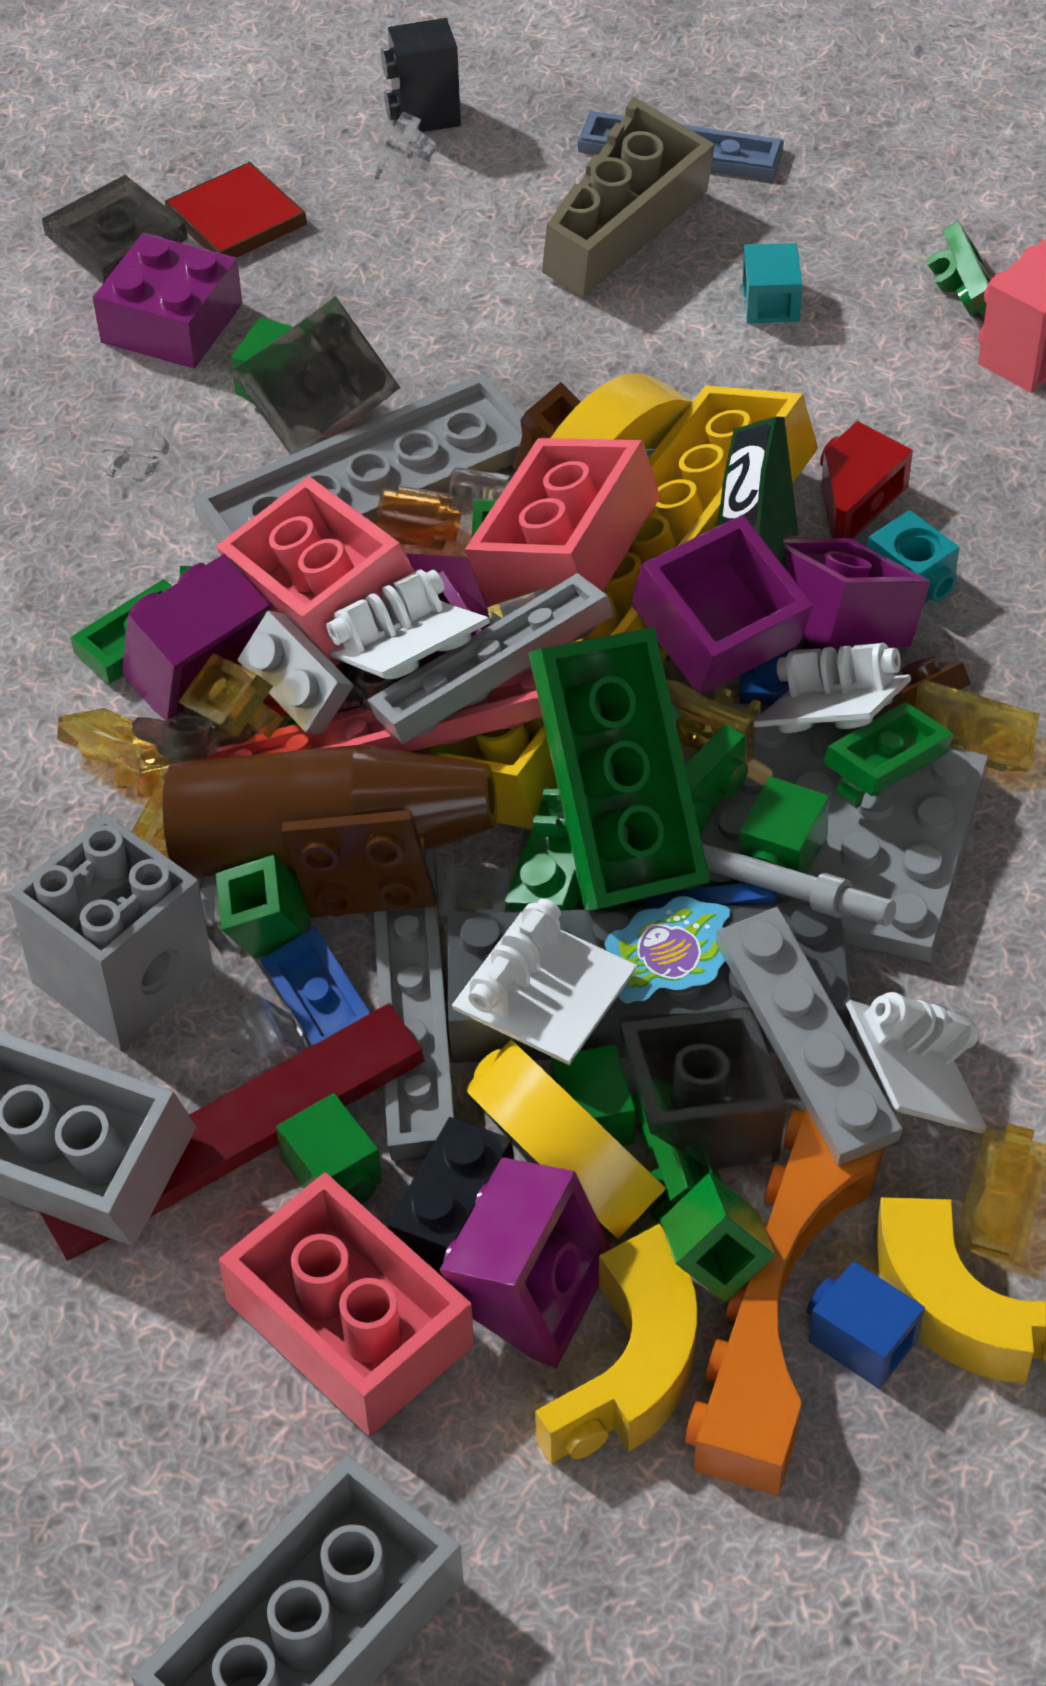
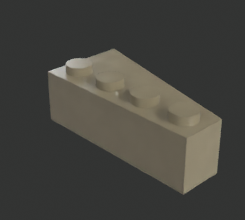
[542,96,715,297]

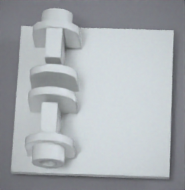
[326,569,490,679]
[753,643,911,733]
[452,899,637,1065]
[846,992,989,1133]

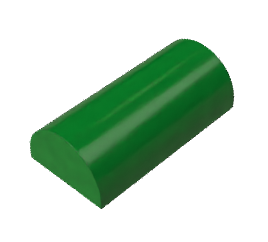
[528,627,710,911]

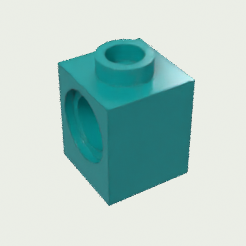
[742,243,802,323]
[867,510,960,605]

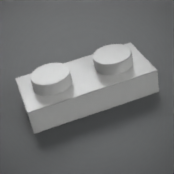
[238,610,354,735]

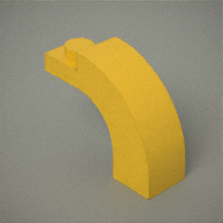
[550,373,693,450]
[465,1040,666,1239]
[876,1197,1046,1383]
[535,1224,697,1464]

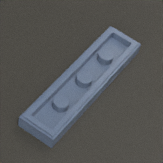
[578,111,784,180]

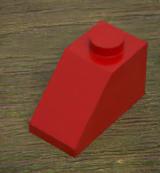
[820,421,913,539]

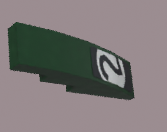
[718,416,799,570]

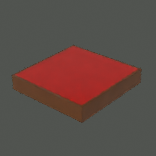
[165,162,307,258]

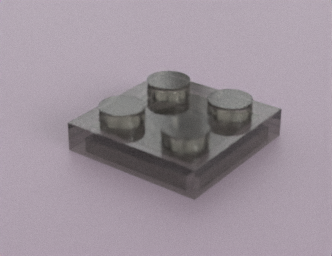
[42,175,188,283]

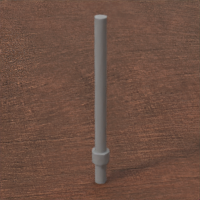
[702,842,896,926]

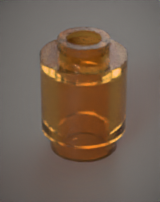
[375,485,461,551]

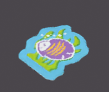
[605,896,730,1004]

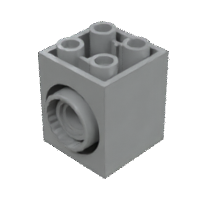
[8,813,214,1051]

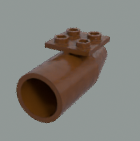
[162,744,497,918]

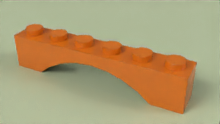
[685,1107,893,1497]

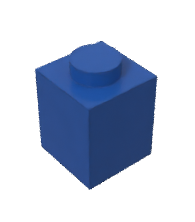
[807,1261,925,1389]

